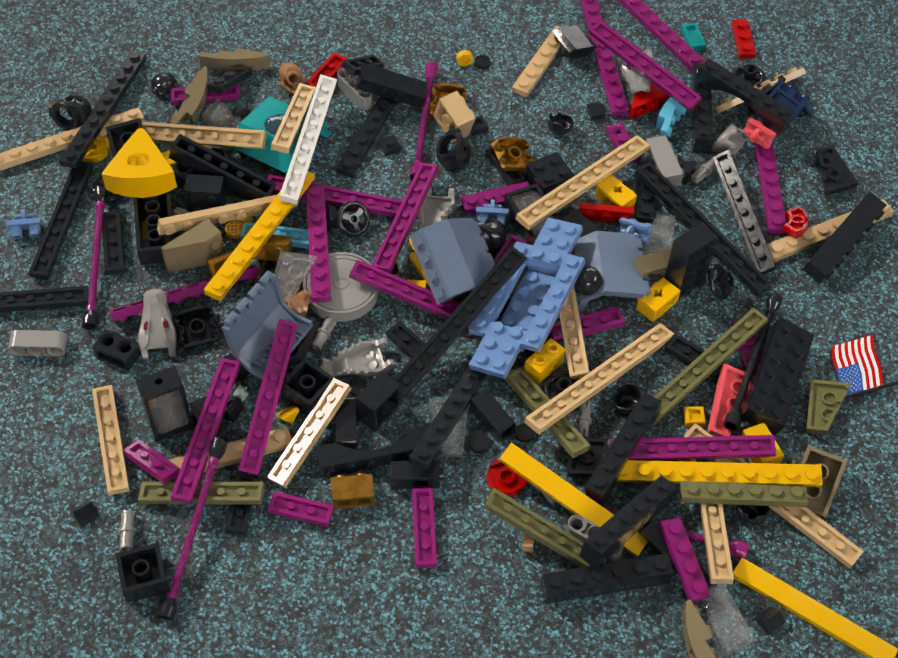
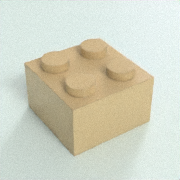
[434,91,475,143]

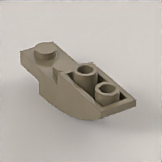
[170,66,209,125]
[682,600,717,658]

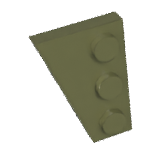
[806,379,851,435]

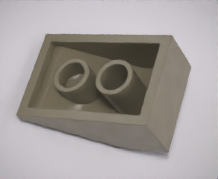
[161,219,224,272]
[801,445,848,518]

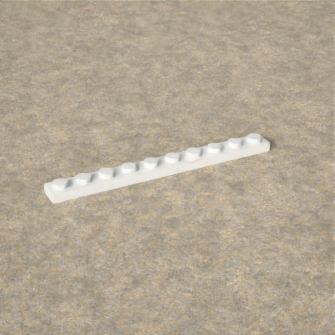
[279,75,337,205]

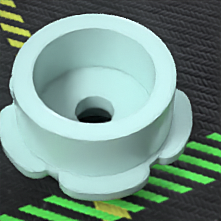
[231,385,249,403]

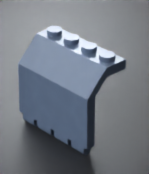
[409,218,495,305]
[571,231,651,312]
[222,271,313,379]

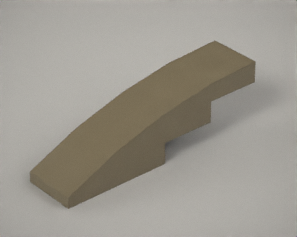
[199,48,271,71]
[633,249,671,277]

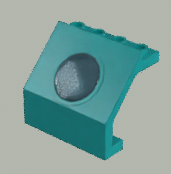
[231,96,331,173]

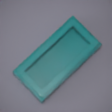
[680,23,707,51]

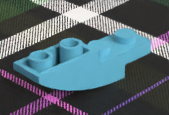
[656,85,690,137]

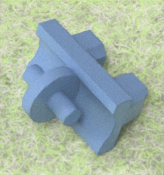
[475,199,509,226]
[6,209,44,240]
[619,217,653,244]

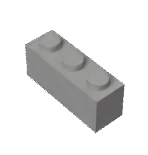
[644,135,684,187]

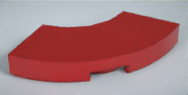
[783,207,808,239]

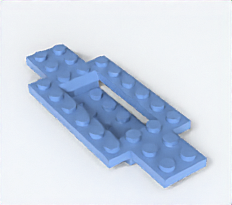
[468,217,586,379]

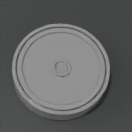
[303,252,379,322]

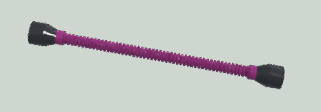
[82,186,109,330]
[157,438,228,621]

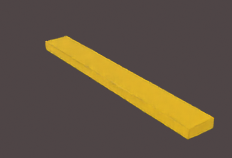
[499,443,647,558]
[733,558,898,658]

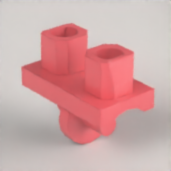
[744,118,776,149]

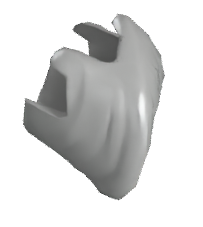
[711,125,746,156]

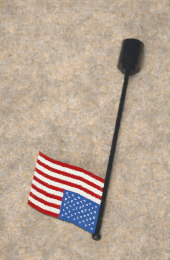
[831,335,898,400]

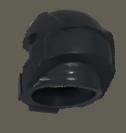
[49,95,92,130]
[436,128,472,172]
[474,218,506,254]

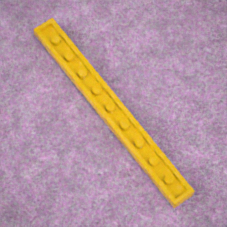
[204,171,315,301]
[617,460,823,487]

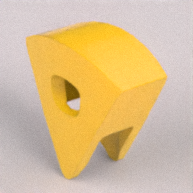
[102,128,177,198]

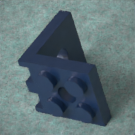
[755,80,815,134]

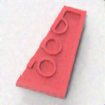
[708,363,753,436]

